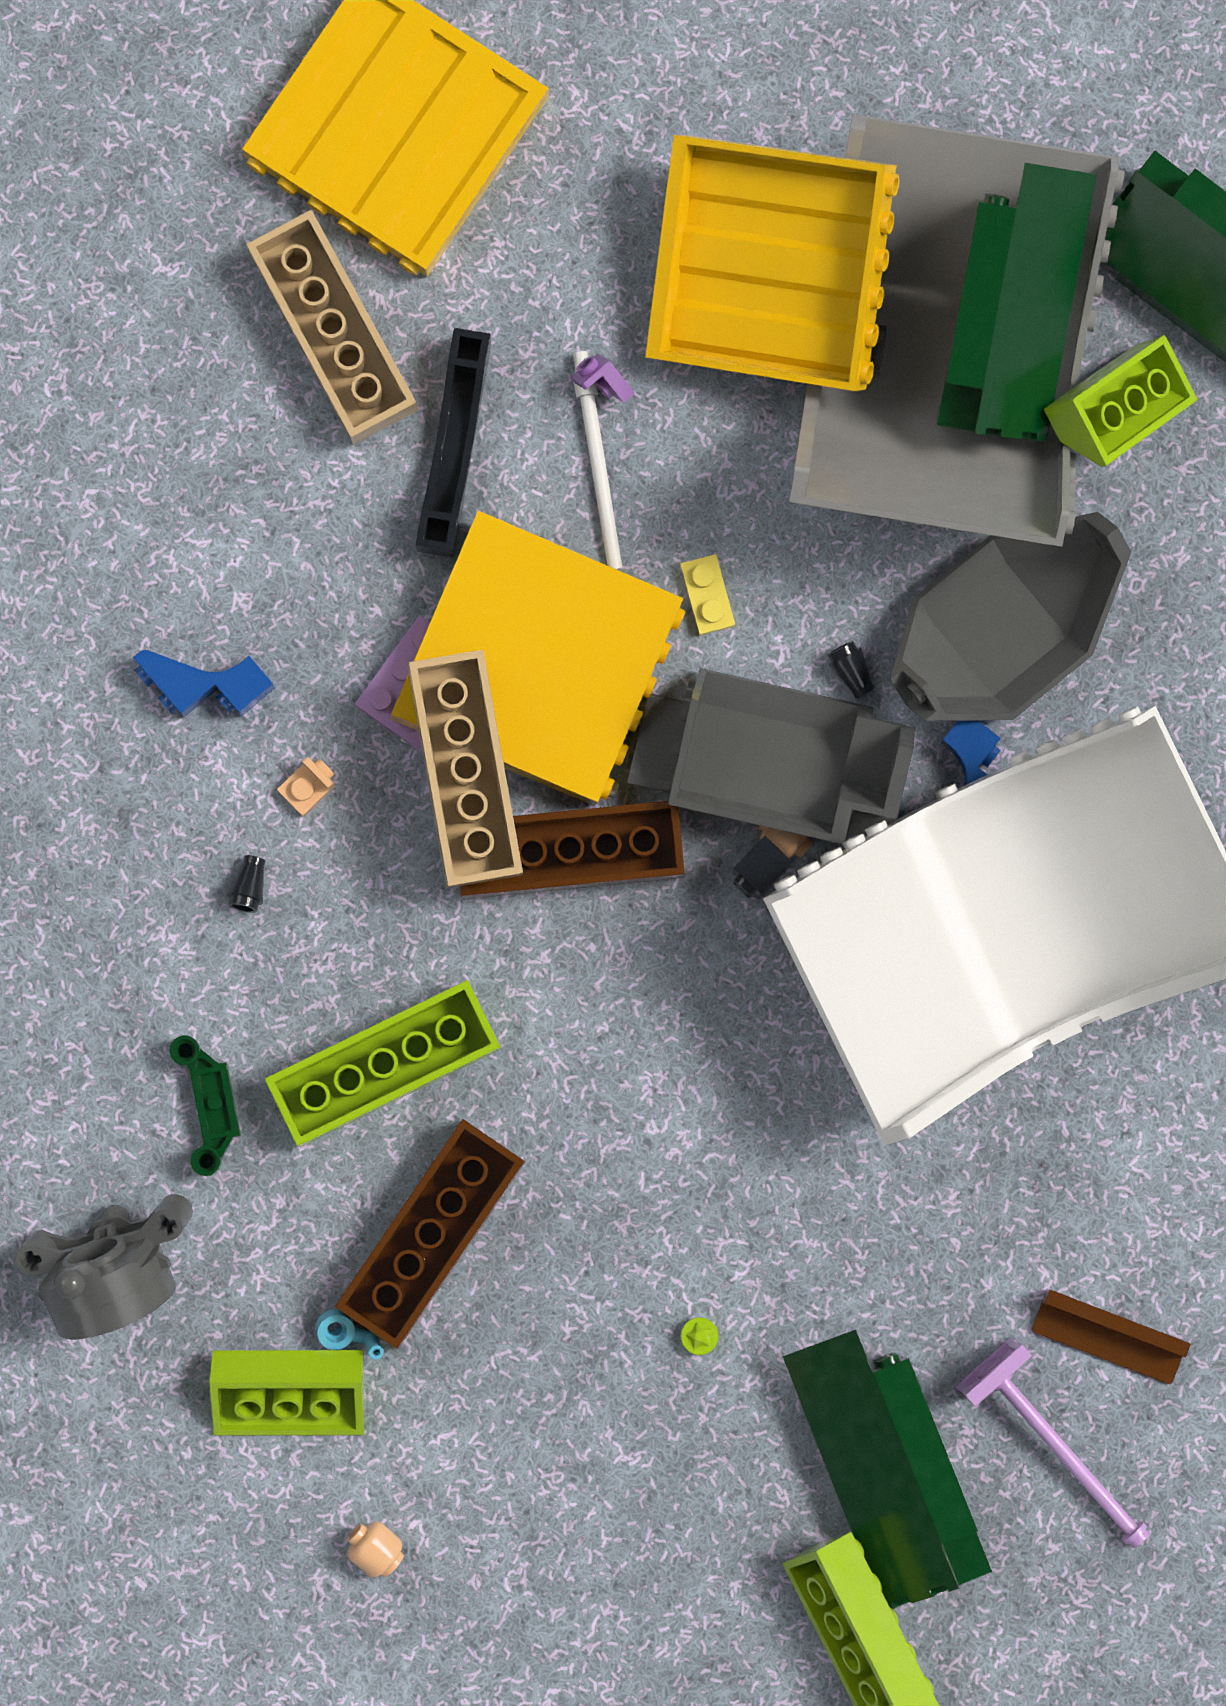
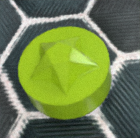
[681,1317,719,1355]

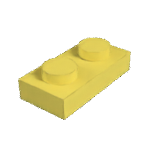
[680,554,735,636]

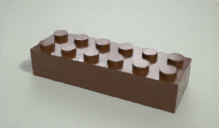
[460,801,685,900]
[335,1119,526,1349]

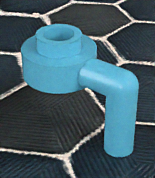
[315,1309,384,1360]

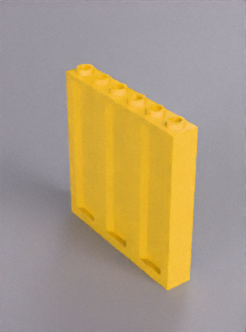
[242,0,549,277]
[645,135,899,391]

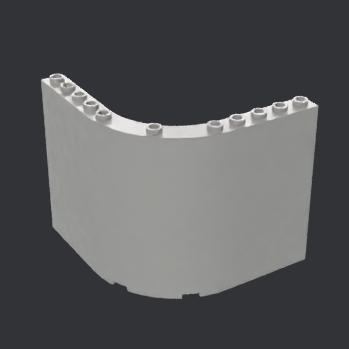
[789,114,1125,547]

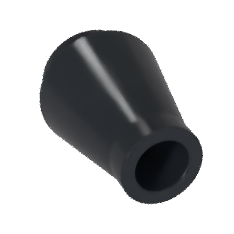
[827,640,875,698]
[227,855,266,913]

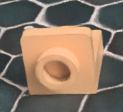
[277,756,335,817]

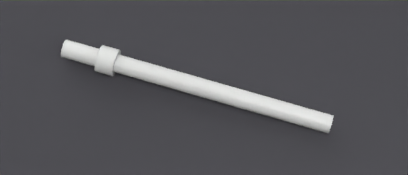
[573,351,623,570]

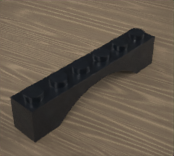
[415,328,492,558]

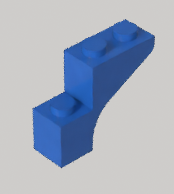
[133,650,276,717]
[941,720,1001,785]

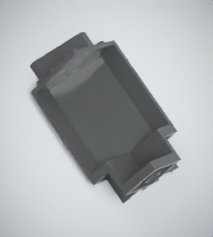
[627,668,916,844]

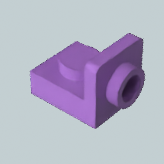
[571,353,635,403]

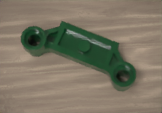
[169,1035,241,1176]

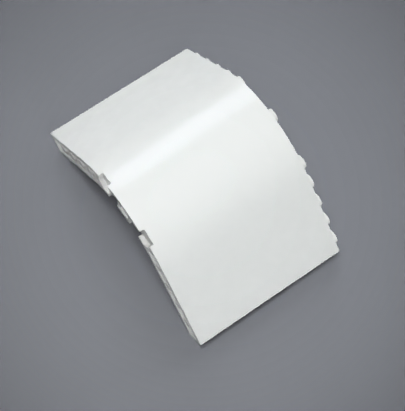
[763,706,1226,1146]

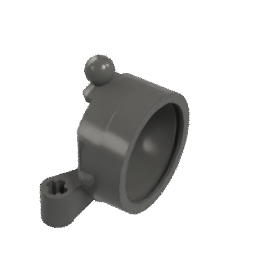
[15,1194,193,1340]

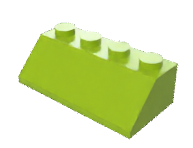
[1044,335,1198,467]
[210,1350,364,1435]

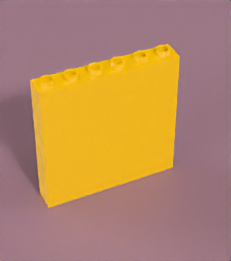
[389,510,685,806]

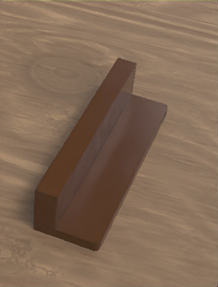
[1032,1289,1191,1384]

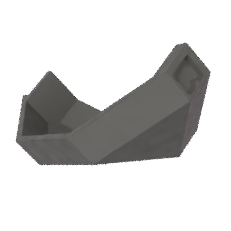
[891,512,1131,721]

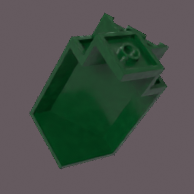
[1105,150,1226,363]
[936,162,1097,442]
[782,1329,992,1609]

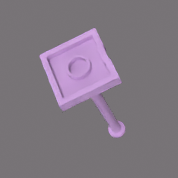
[955,1337,1150,1548]

